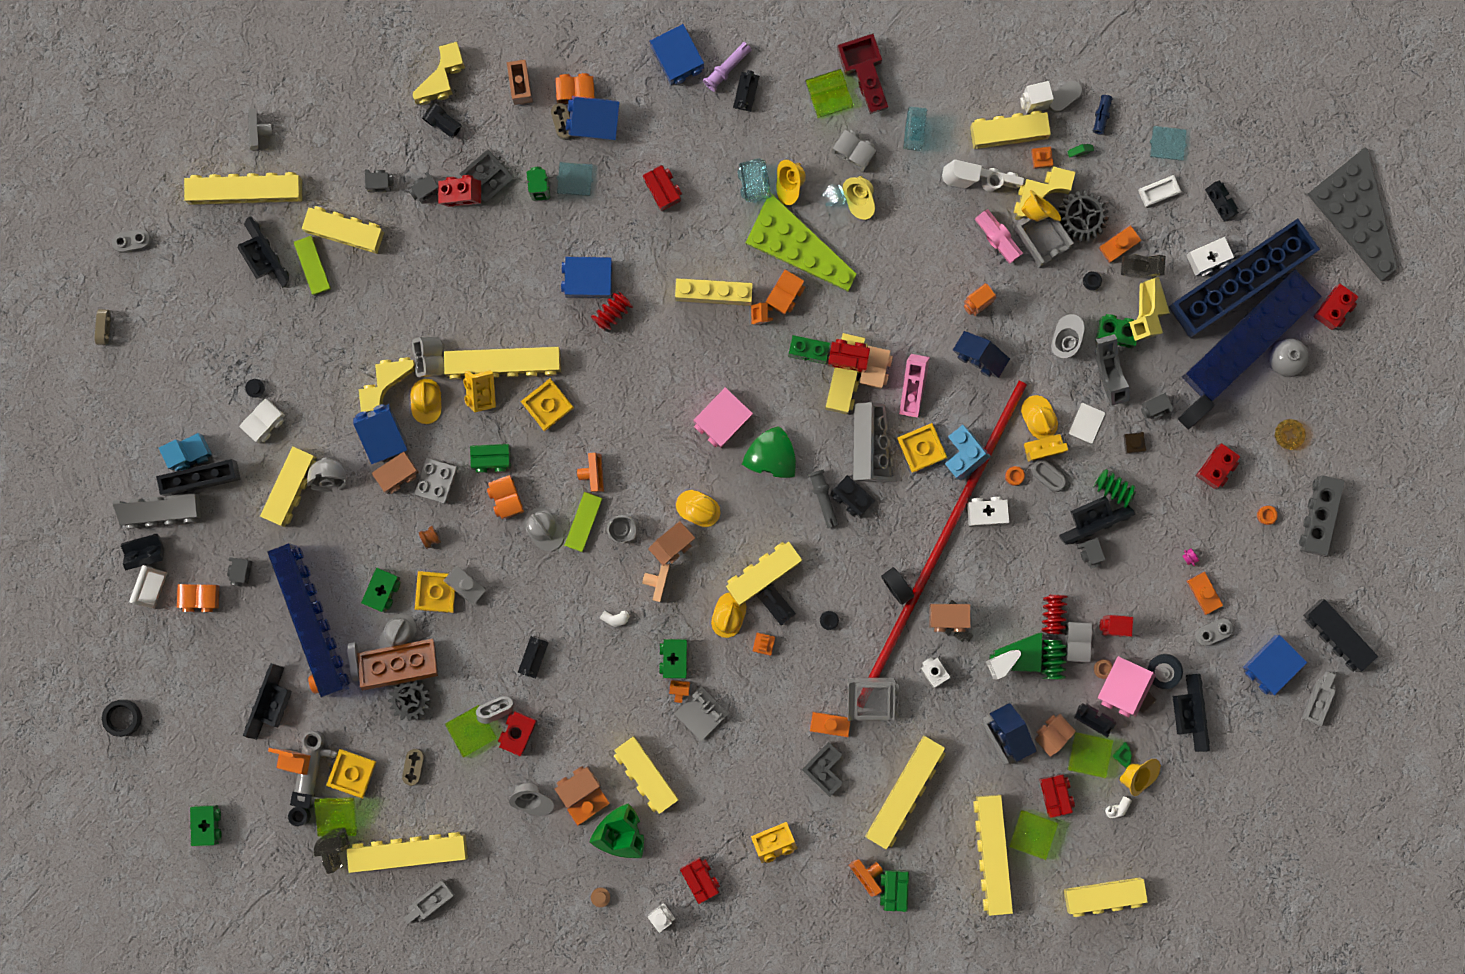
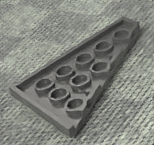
[1307,147,1397,281]

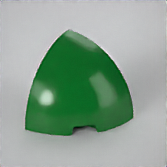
[742,426,796,478]
[589,803,644,858]

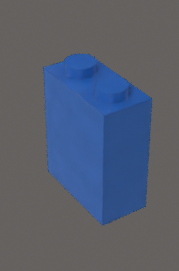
[650,24,704,85]
[566,96,620,140]
[561,257,612,299]
[353,404,407,464]
[1243,635,1307,695]

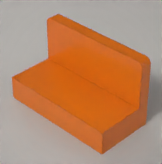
[268,748,311,775]

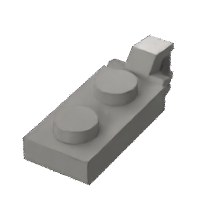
[1302,671,1336,726]
[404,879,455,924]

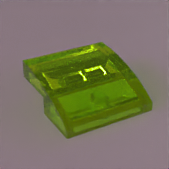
[805,69,853,118]

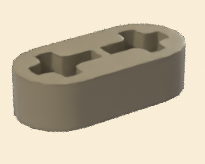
[551,103,572,140]
[95,309,111,345]
[402,749,424,786]

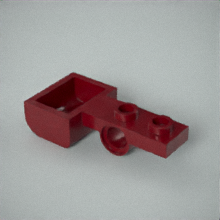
[837,34,888,114]

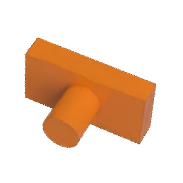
[1099,225,1142,263]
[577,453,604,493]
[1187,572,1223,615]
[810,712,851,737]
[567,787,610,826]
[849,859,883,897]

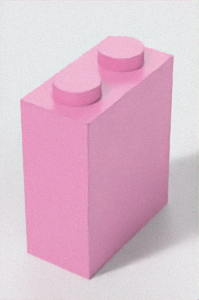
[693,387,753,448]
[1098,656,1156,718]

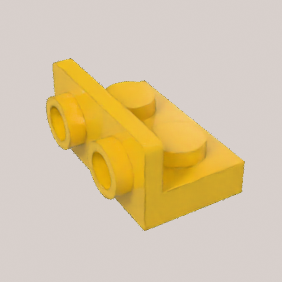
[463,370,496,412]
[1024,434,1068,462]
[751,822,797,863]

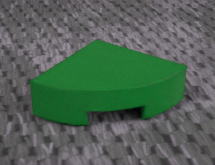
[1067,144,1094,158]
[1112,742,1132,769]

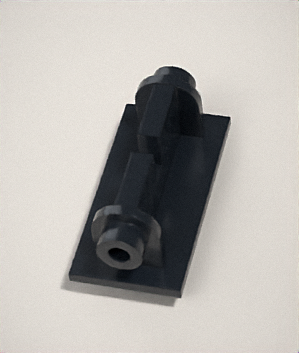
[733,70,760,112]
[1205,180,1239,221]
[757,584,796,626]
[518,636,549,679]
[1074,703,1116,738]

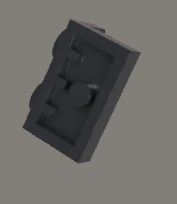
[832,475,875,518]
[121,534,164,571]

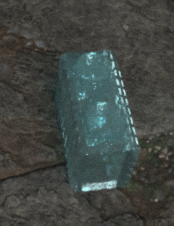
[903,107,928,151]
[737,158,772,203]

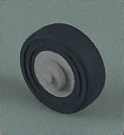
[1147,654,1183,689]

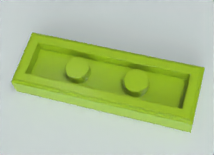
[294,236,331,296]
[564,492,602,553]

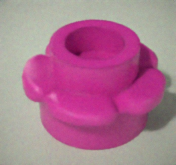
[1183,548,1200,566]

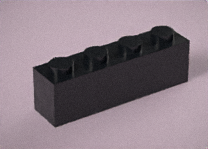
[156,459,241,497]
[1303,599,1378,672]

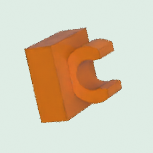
[1031,146,1053,169]
[751,303,773,325]
[752,633,775,656]
[669,680,690,703]

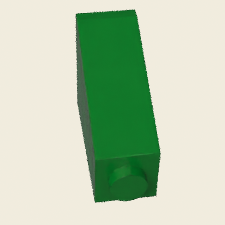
[989,633,1042,672]

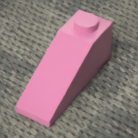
[899,354,930,418]

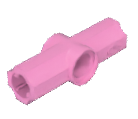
[974,209,1023,264]

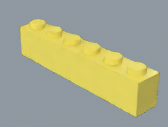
[184,172,302,205]
[444,347,561,380]
[865,736,946,850]
[973,794,1013,916]
[346,832,468,873]

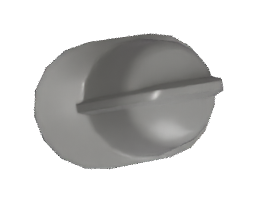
[1051,314,1085,358]
[524,508,564,551]
[379,614,417,649]
[509,783,554,816]

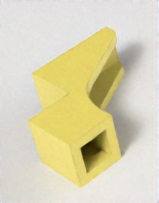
[413,42,465,105]
[1013,167,1075,220]
[1129,277,1170,341]
[359,357,415,413]

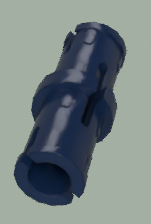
[1092,95,1113,135]

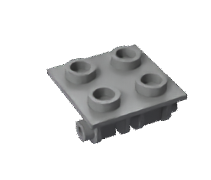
[414,458,458,504]
[674,686,729,741]

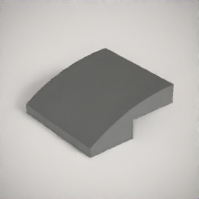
[459,149,513,203]

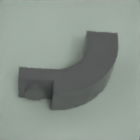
[1095,334,1130,405]

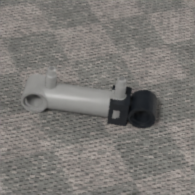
[288,731,337,826]

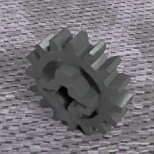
[388,680,431,721]

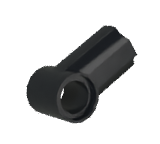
[422,103,462,139]

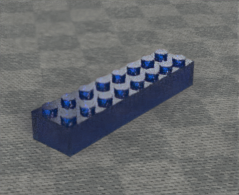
[1181,269,1322,401]
[267,543,350,698]

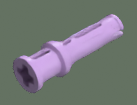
[703,42,752,92]

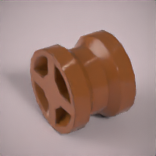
[418,526,441,549]

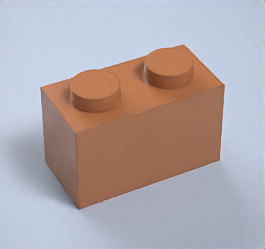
[507,60,533,105]
[372,452,419,494]
[648,521,695,566]
[929,604,970,632]
[555,766,601,808]

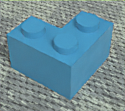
[945,425,991,481]
[159,433,212,472]

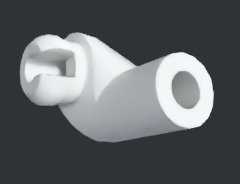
[600,611,630,627]
[1105,796,1132,818]

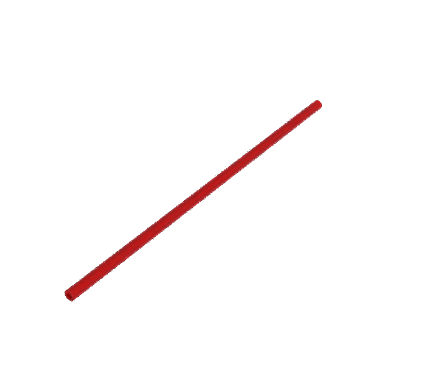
[857,381,1027,708]

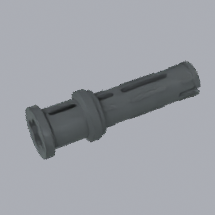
[807,469,839,528]

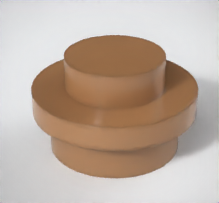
[1094,659,1113,679]
[591,887,610,907]

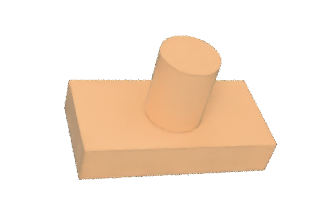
[642,564,670,603]

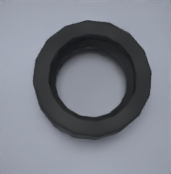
[1178,394,1215,430]
[881,567,914,605]
[101,700,142,737]

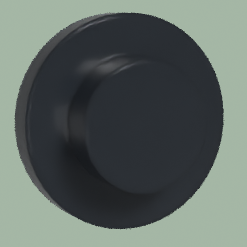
[1083,271,1102,291]
[245,379,265,398]
[820,611,839,630]

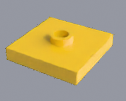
[520,378,574,432]
[897,423,947,473]
[414,571,455,613]
[326,749,377,799]

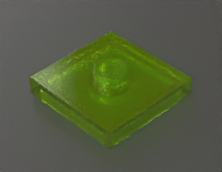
[445,705,498,758]
[1067,732,1114,778]
[314,798,357,837]
[1008,810,1059,860]

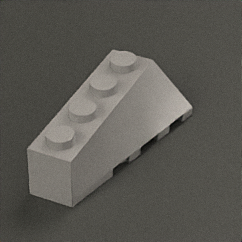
[853,402,896,482]
[112,494,201,529]

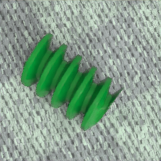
[1093,469,1136,508]
[1041,640,1067,680]

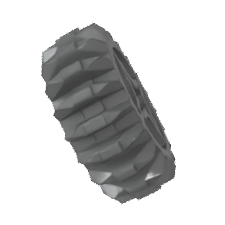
[1059,191,1109,242]

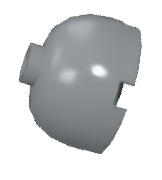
[1269,338,1309,377]
[307,457,346,492]

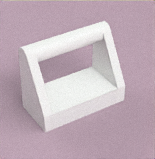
[129,565,168,609]
[986,650,1021,679]

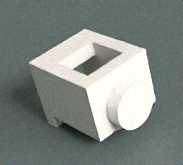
[920,657,950,688]
[648,903,676,933]

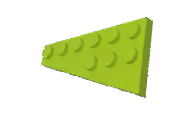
[745,192,856,292]

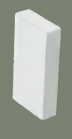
[1138,175,1181,208]

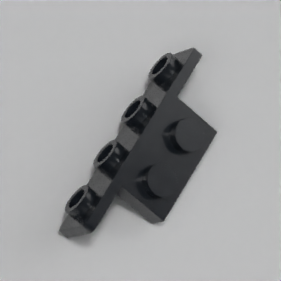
[237,216,289,287]
[1059,496,1135,545]
[243,663,292,740]
[1172,674,1210,752]

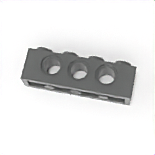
[1299,475,1345,556]

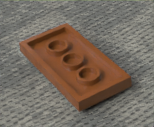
[357,639,438,691]

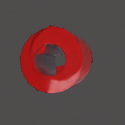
[591,291,633,332]
[1041,595,1068,635]

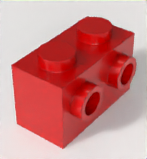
[438,175,481,207]
[1313,284,1358,330]
[1196,443,1241,489]

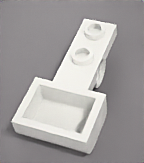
[942,159,1024,192]

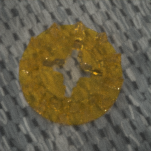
[1274,419,1306,450]

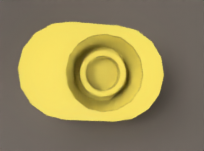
[843,176,875,220]

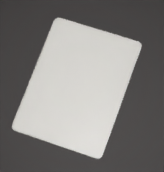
[1069,403,1105,444]

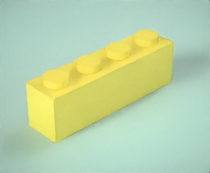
[970,111,1051,149]
[302,206,384,254]
[675,278,753,306]
[825,333,867,414]
[260,446,317,527]
[726,542,802,607]
[614,736,679,814]
[1064,877,1148,917]

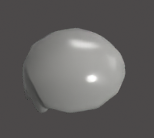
[607,515,637,544]

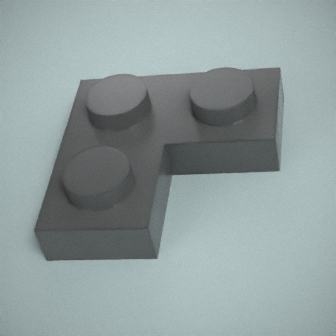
[802,742,843,797]

